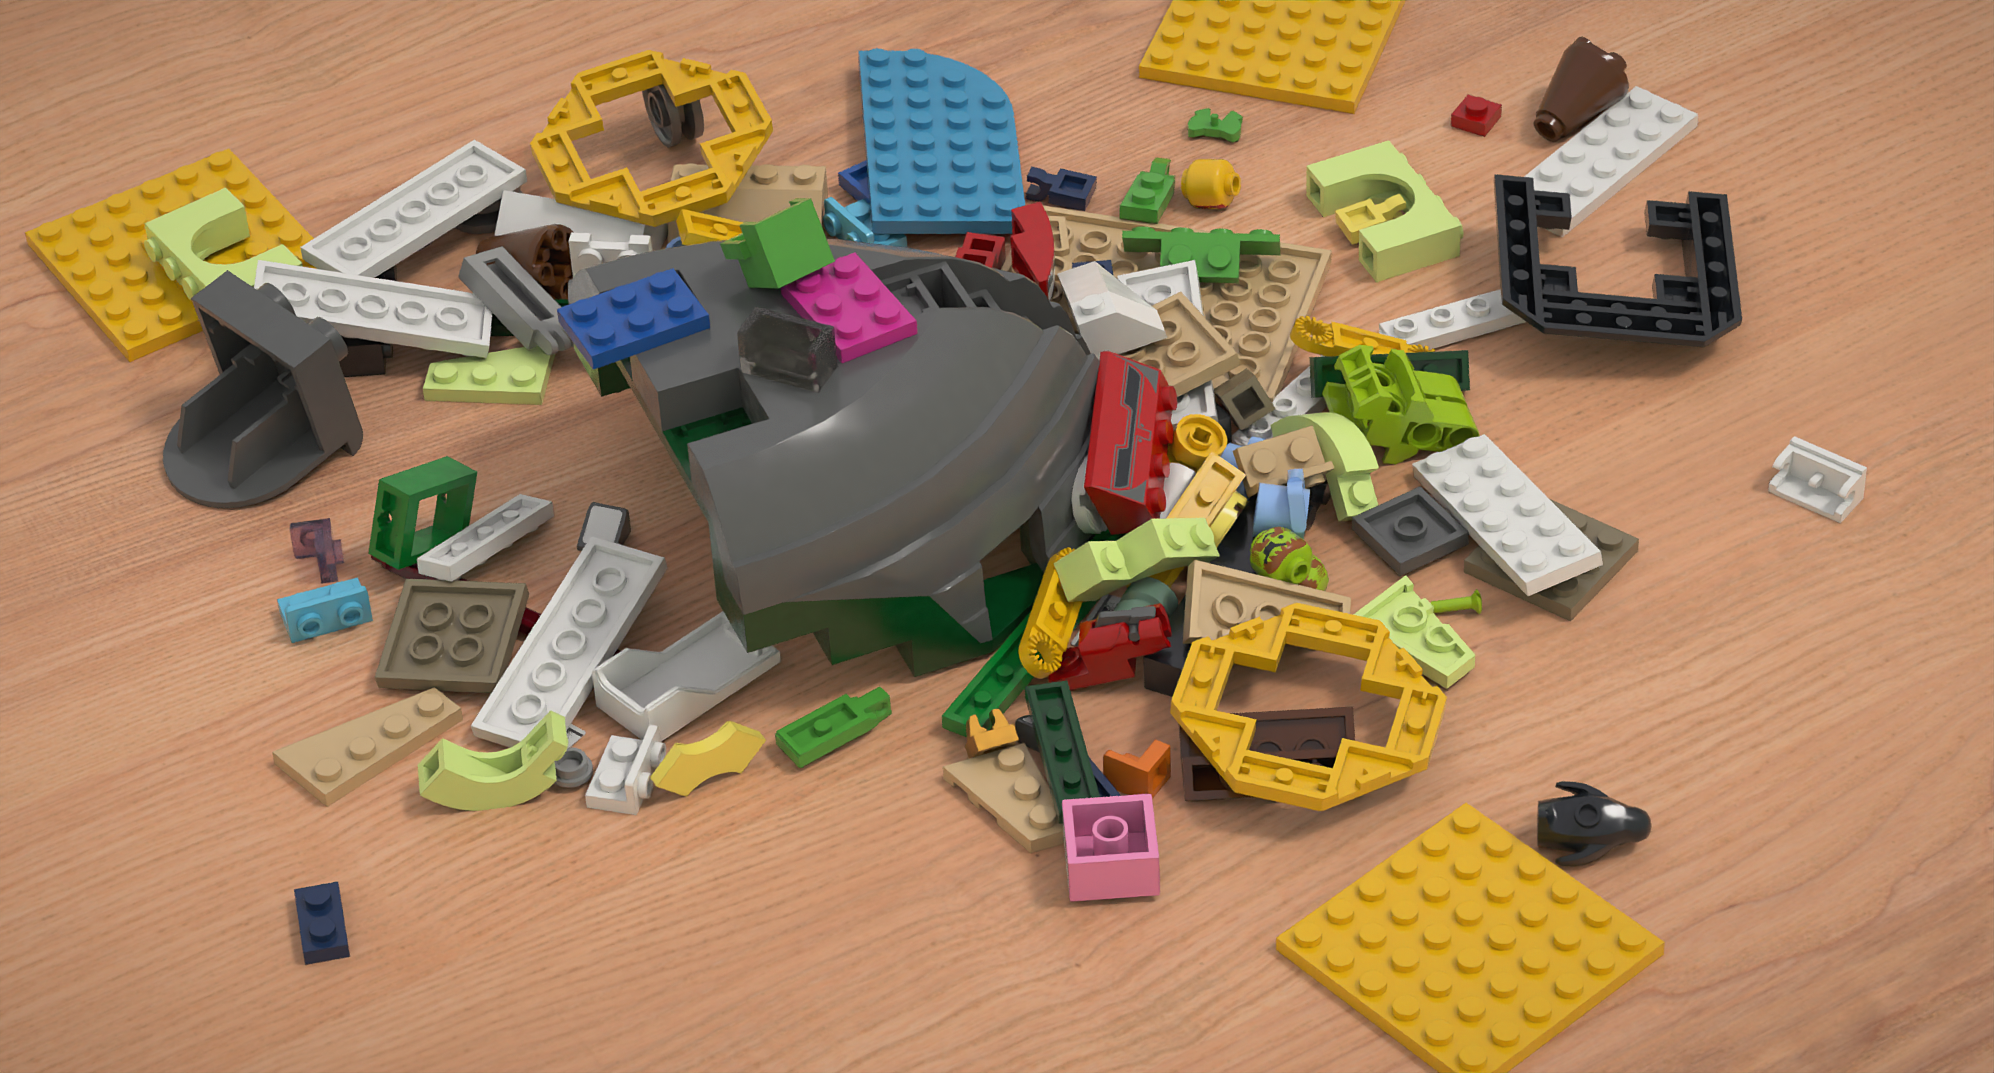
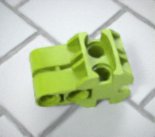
[1322,345,1480,465]

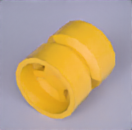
[1167,414,1227,473]

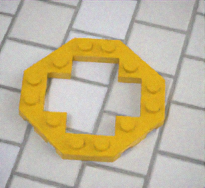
[530,50,773,227]
[1170,603,1447,812]

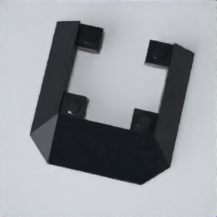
[1493,174,1742,347]

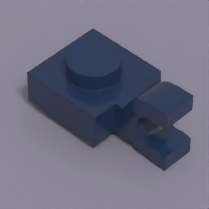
[1026,166,1097,211]

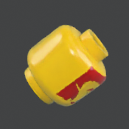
[1181,159,1241,209]

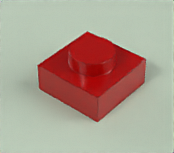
[1451,94,1502,137]

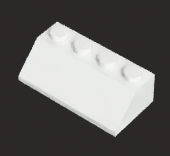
[495,190,668,251]

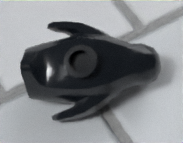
[1537,781,1652,867]

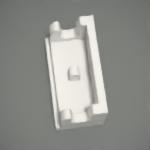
[1768,436,1867,523]

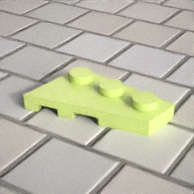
[423,345,555,405]
[1353,575,1475,689]

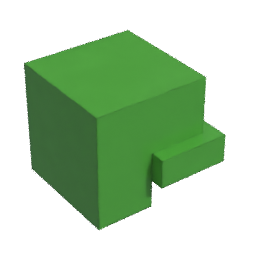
[720,198,835,289]

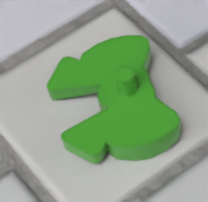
[1188,108,1243,142]

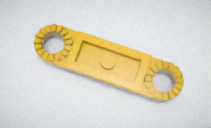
[1290,316,1435,357]
[1018,547,1083,679]

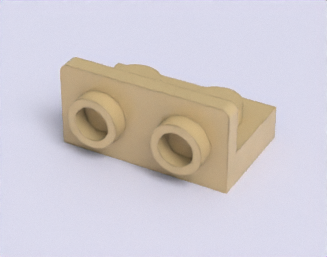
[1233,425,1334,498]

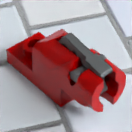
[1048,603,1172,690]

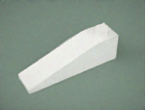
[1057,261,1167,360]

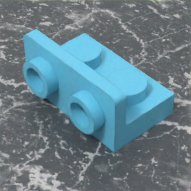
[823,197,907,247]
[277,577,373,643]

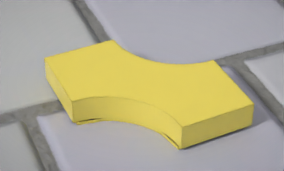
[650,721,766,797]

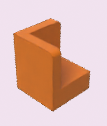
[1103,739,1171,799]

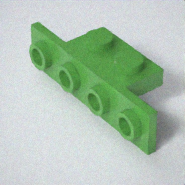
[1122,226,1281,283]

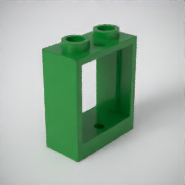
[368,456,477,570]

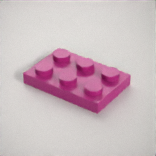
[781,252,918,363]

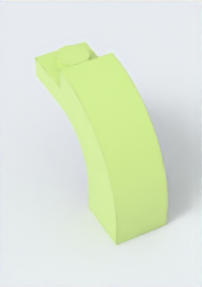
[1270,412,1379,522]
[418,710,568,811]

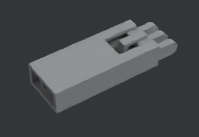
[458,246,574,355]

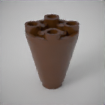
[1534,37,1629,142]
[476,224,574,300]

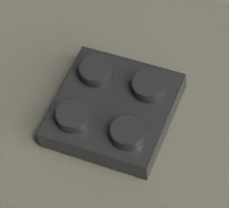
[1352,486,1469,576]

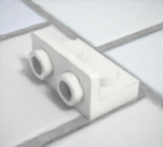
[585,725,666,815]

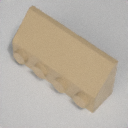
[668,163,828,243]

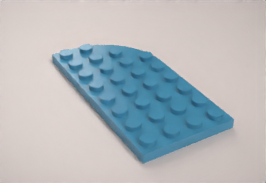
[858,48,1025,234]

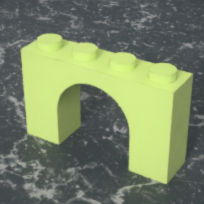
[1306,140,1464,283]
[144,188,303,300]

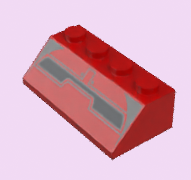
[1084,351,1177,535]

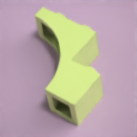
[1054,518,1220,602]

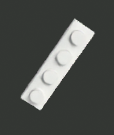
[417,494,554,582]

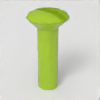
[1431,589,1482,614]

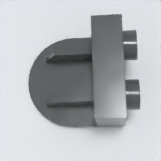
[163,270,363,508]

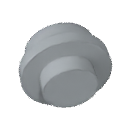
[555,748,593,787]

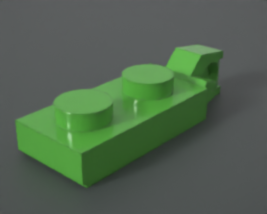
[1119,157,1175,224]
[775,687,892,768]

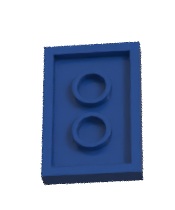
[557,268,710,370]

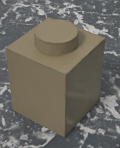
[1214,368,1276,431]

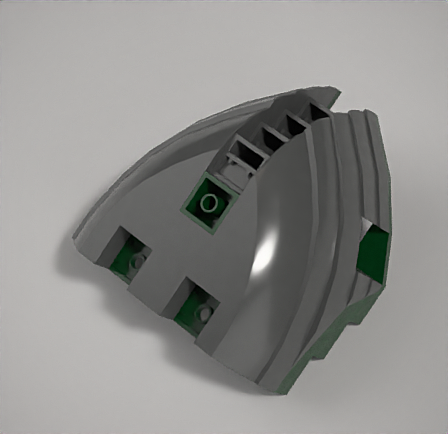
[568,239,1100,677]

